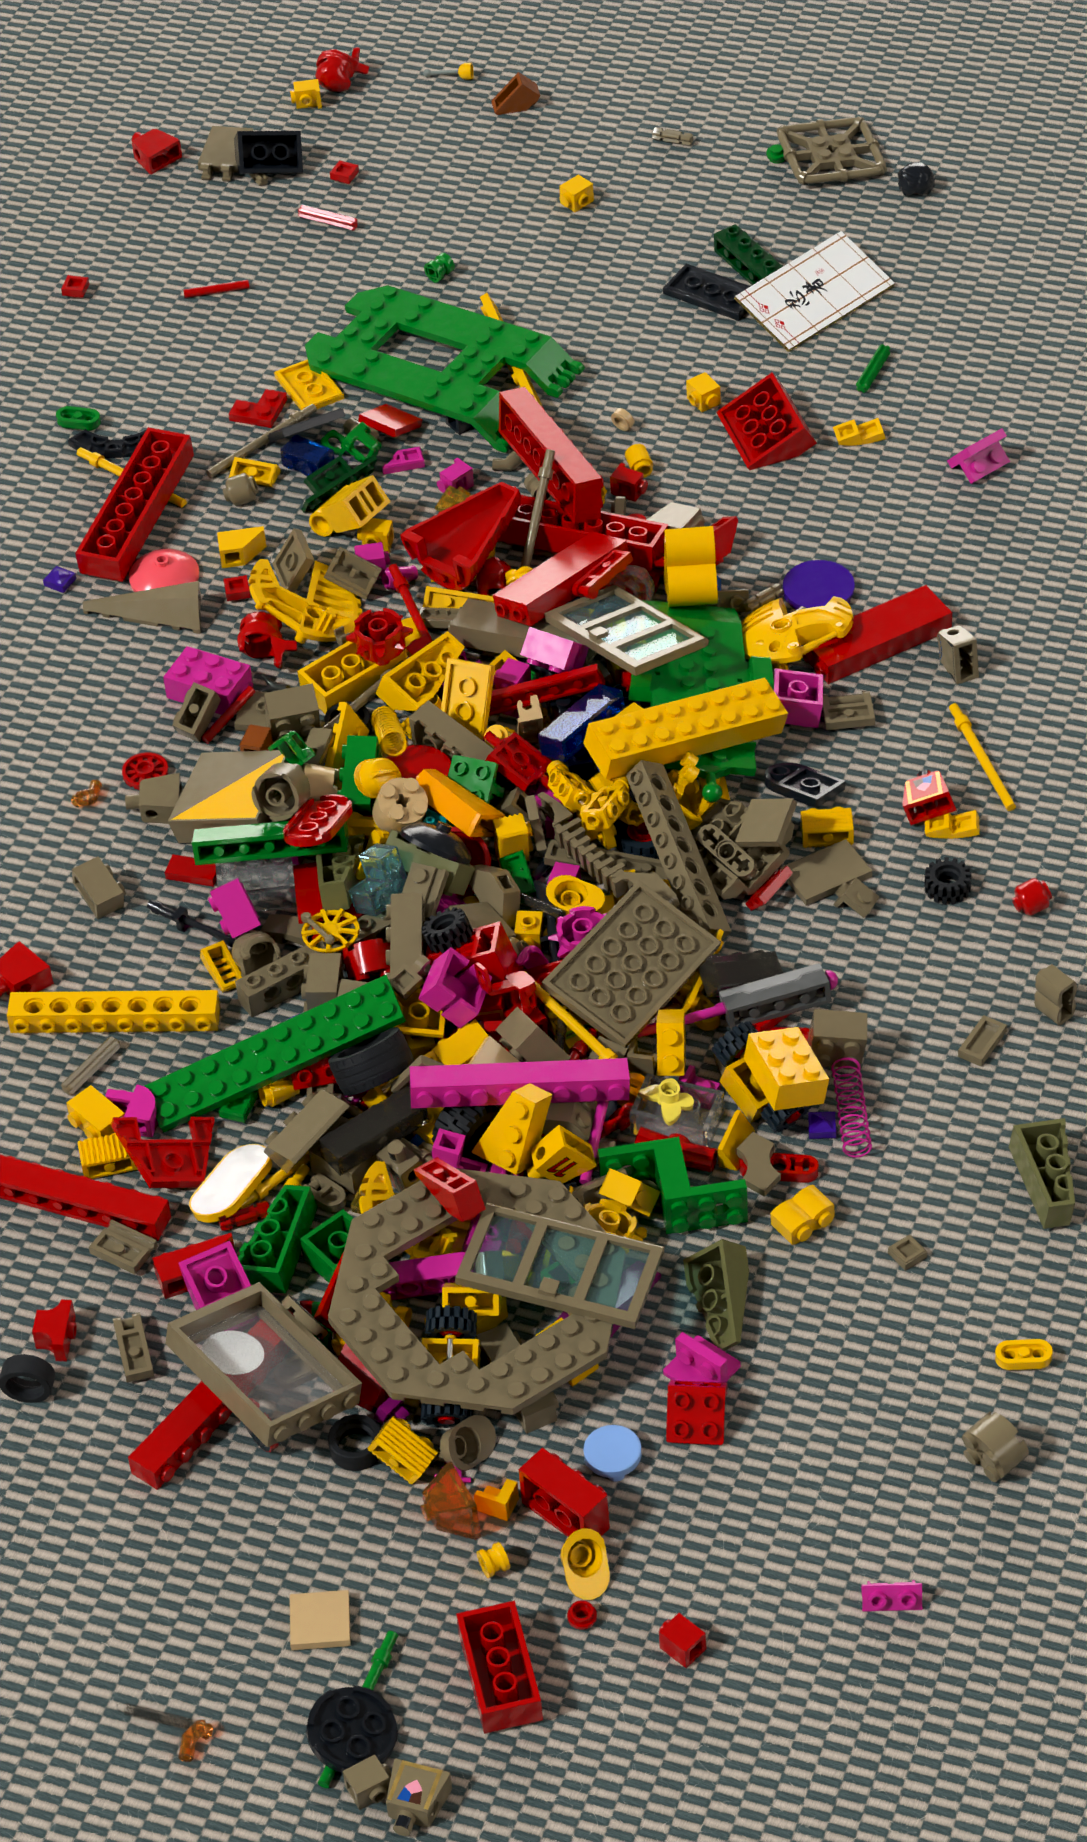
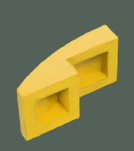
[833,418,886,446]
[925,810,980,839]

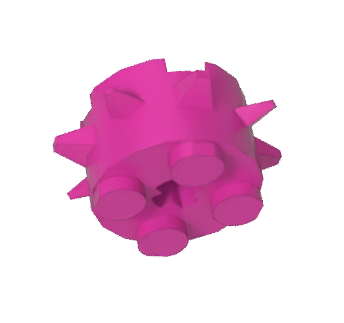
[548,906,607,958]

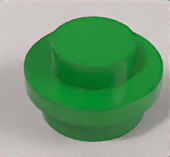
[766,144,785,164]

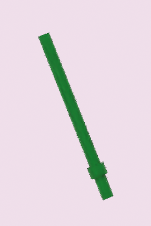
[318,1631,398,1788]

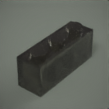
[698,950,783,997]

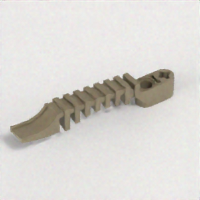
[538,792,680,908]

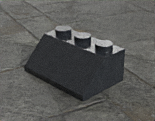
[234,131,303,174]

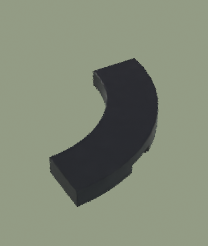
[68,429,147,458]

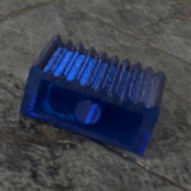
[280,434,335,476]

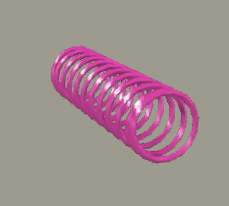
[831,1057,872,1157]

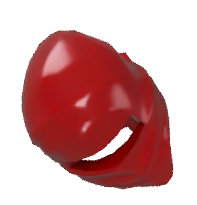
[315,47,370,92]
[237,611,298,668]

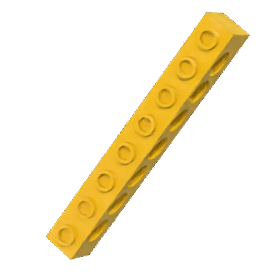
[7,990,221,1033]

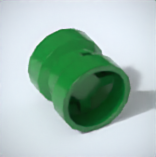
[424,253,455,283]

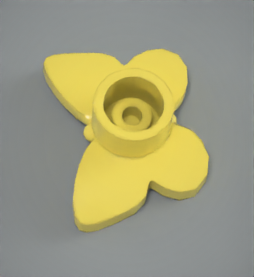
[638,1078,694,1126]

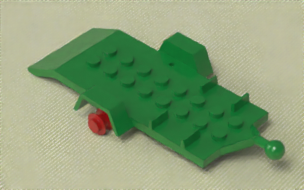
[621,600,774,803]

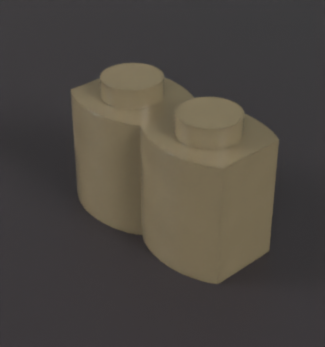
[1034,964,1077,1026]

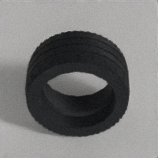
[328,1027,414,1096]

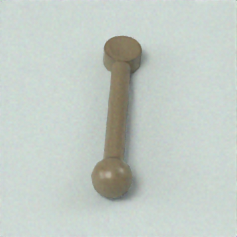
[301,912,335,945]

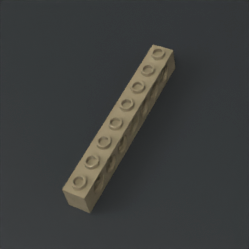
[626,760,732,941]
[235,902,391,1017]

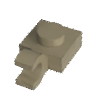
[389,955,431,1001]

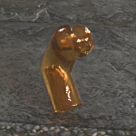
[71,780,102,808]
[179,1720,213,1762]

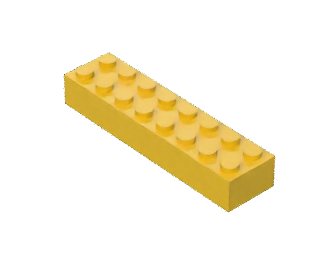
[583,678,788,780]

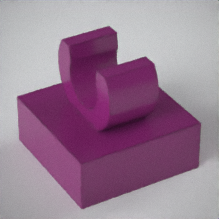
[374,1397,410,1425]

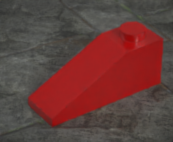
[414,1157,486,1222]

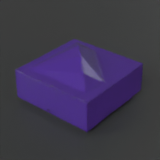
[43,566,77,593]
[808,1111,836,1139]

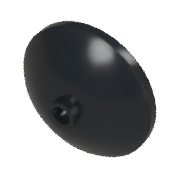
[399,821,472,864]

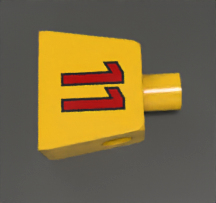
[527,1125,597,1184]

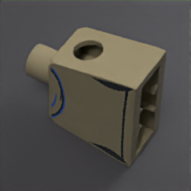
[937,626,979,684]

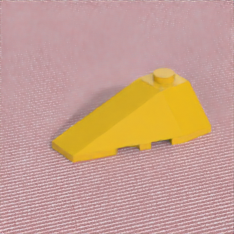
[376,631,465,711]

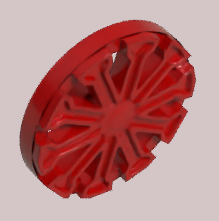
[122,752,169,790]

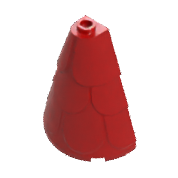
[400,482,521,591]

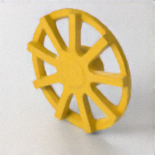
[301,908,360,953]

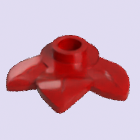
[600,1102,634,1140]

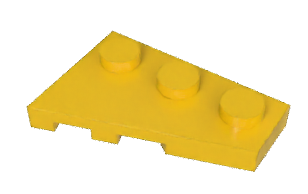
[325,702,369,785]

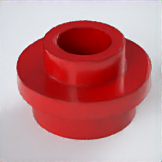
[567,1600,597,1630]

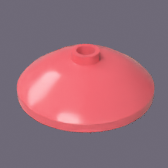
[129,549,199,592]

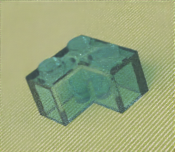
[348,843,407,916]

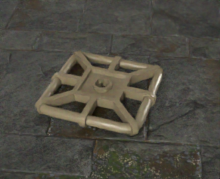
[777,116,887,185]

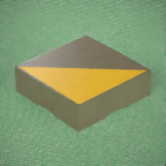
[168,750,288,843]

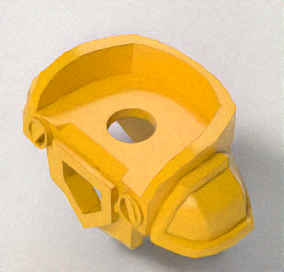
[667,752,710,830]

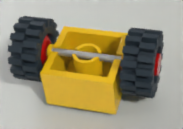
[712,1021,812,1133]
[421,1305,481,1428]

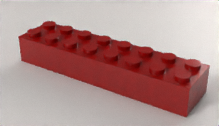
[499,387,604,524]
[75,427,194,582]
[498,495,668,572]

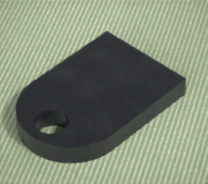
[764,763,846,808]

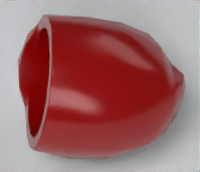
[475,557,511,596]

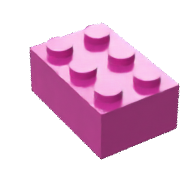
[163,646,253,715]

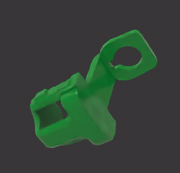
[320,422,382,463]
[268,731,316,766]

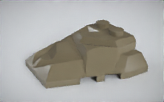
[690,798,794,900]

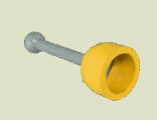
[423,62,474,80]

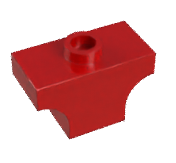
[32,1299,77,1362]

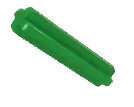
[856,344,890,393]

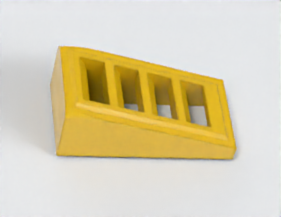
[200,940,242,993]

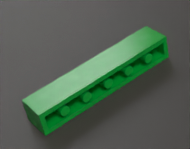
[192,821,349,865]

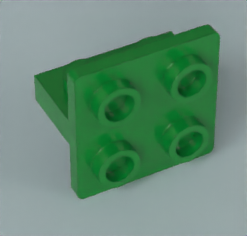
[448,755,505,804]

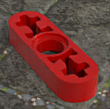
[739,1153,819,1183]

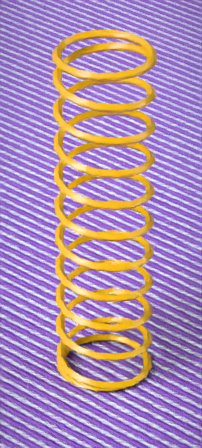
[371,706,408,757]

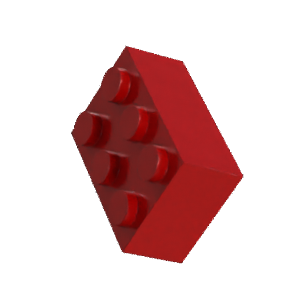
[518,1447,610,1537]

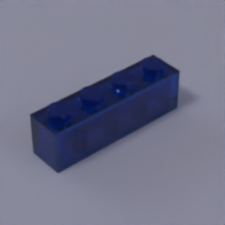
[538,684,625,762]

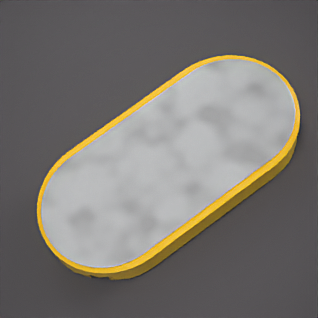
[189,1144,272,1223]

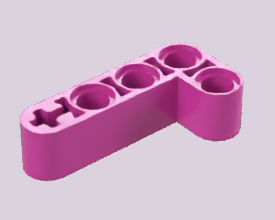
[382,1252,476,1300]

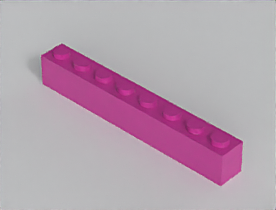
[409,1058,630,1109]

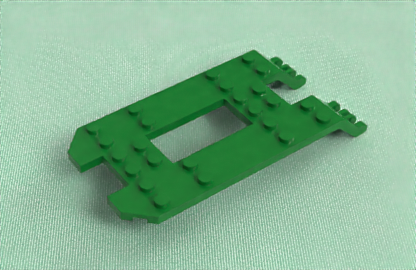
[305,285,585,453]

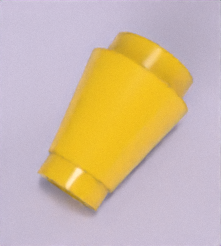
[258,1079,300,1107]

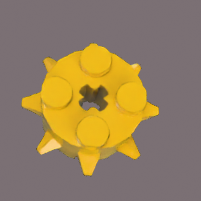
[583,1199,643,1255]

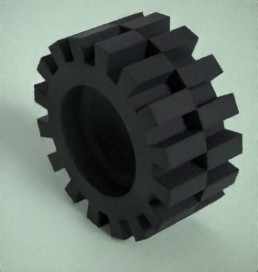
[924,857,971,905]
[421,907,473,953]

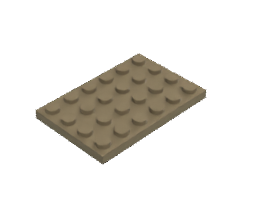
[541,881,721,1048]

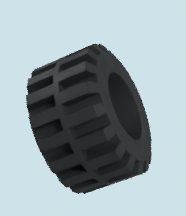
[432,1105,500,1161]

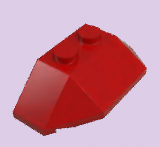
[654,516,738,569]

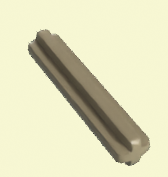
[61,1036,120,1095]

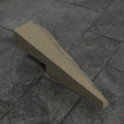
[83,581,201,634]

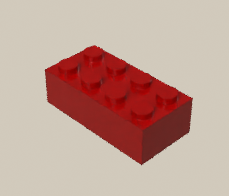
[456,1600,543,1734]

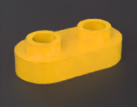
[995,1339,1053,1370]

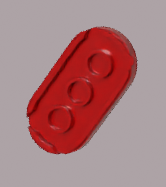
[283,794,353,847]

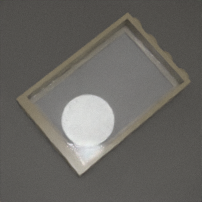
[165,1282,362,1447]

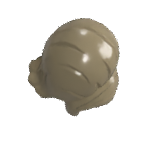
[232,930,281,977]

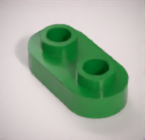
[56,406,101,431]

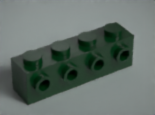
[714,224,783,285]

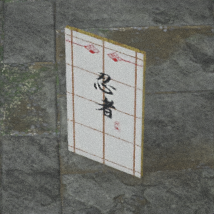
[734,231,895,352]

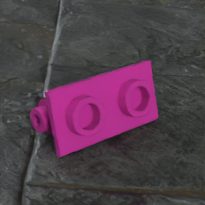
[861,1580,922,1611]

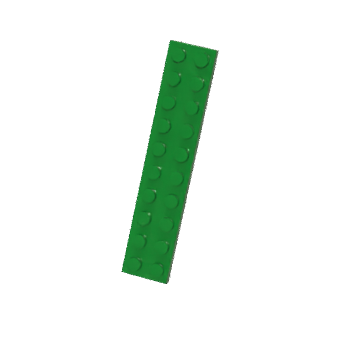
[145,975,406,1133]

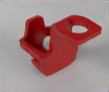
[474,962,537,1018]

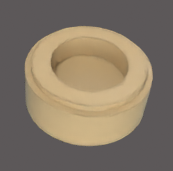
[611,408,635,431]

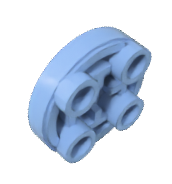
[583,1425,642,1482]

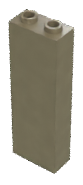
[448,598,604,667]

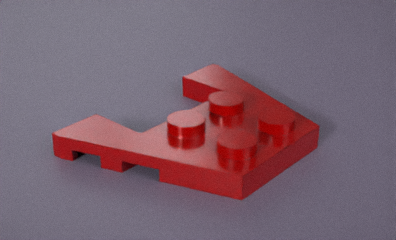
[111,1117,215,1188]

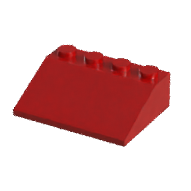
[716,372,817,470]

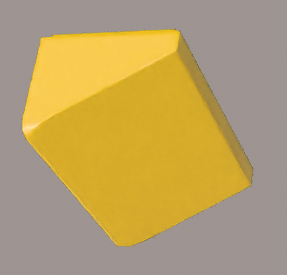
[229,457,281,487]
[718,1110,755,1171]

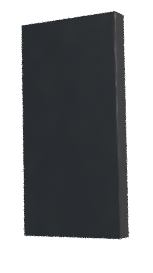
[663,263,751,321]

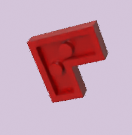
[229,389,288,428]

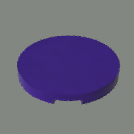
[783,560,855,610]

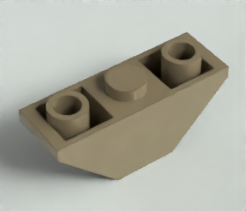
[469,864,521,930]

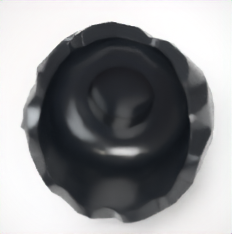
[897,162,935,196]

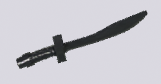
[533,880,562,963]
[147,899,235,947]

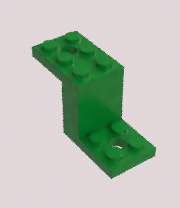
[598,1137,748,1234]

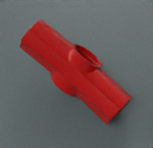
[634,1127,718,1172]

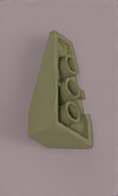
[683,1239,749,1351]

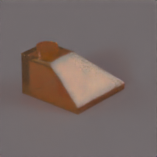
[420,1462,481,1540]

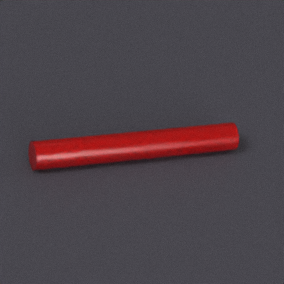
[183,280,250,298]
[201,686,255,744]

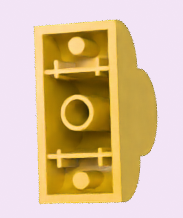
[664,526,718,607]

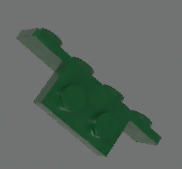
[301,455,378,513]

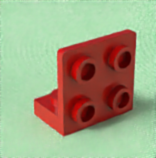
[666,1380,728,1445]

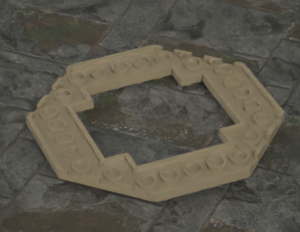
[328,1168,626,1415]

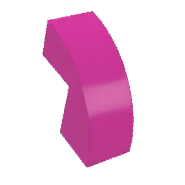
[432,1128,488,1172]

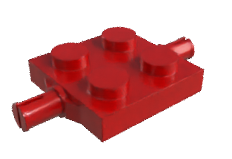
[483,730,552,791]

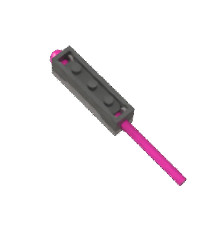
[637,963,838,1038]

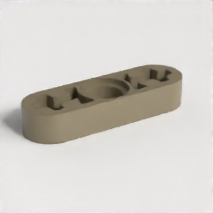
[697,824,758,881]

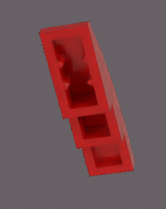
[293,862,324,924]

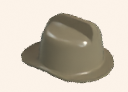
[437,1415,496,1471]

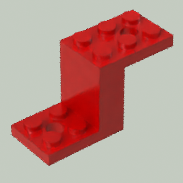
[424,921,563,1009]

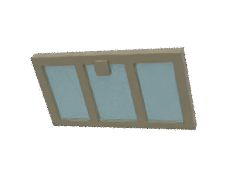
[545,585,709,676]
[455,1203,665,1329]

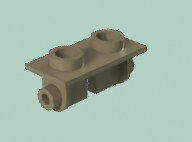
[703,589,749,612]

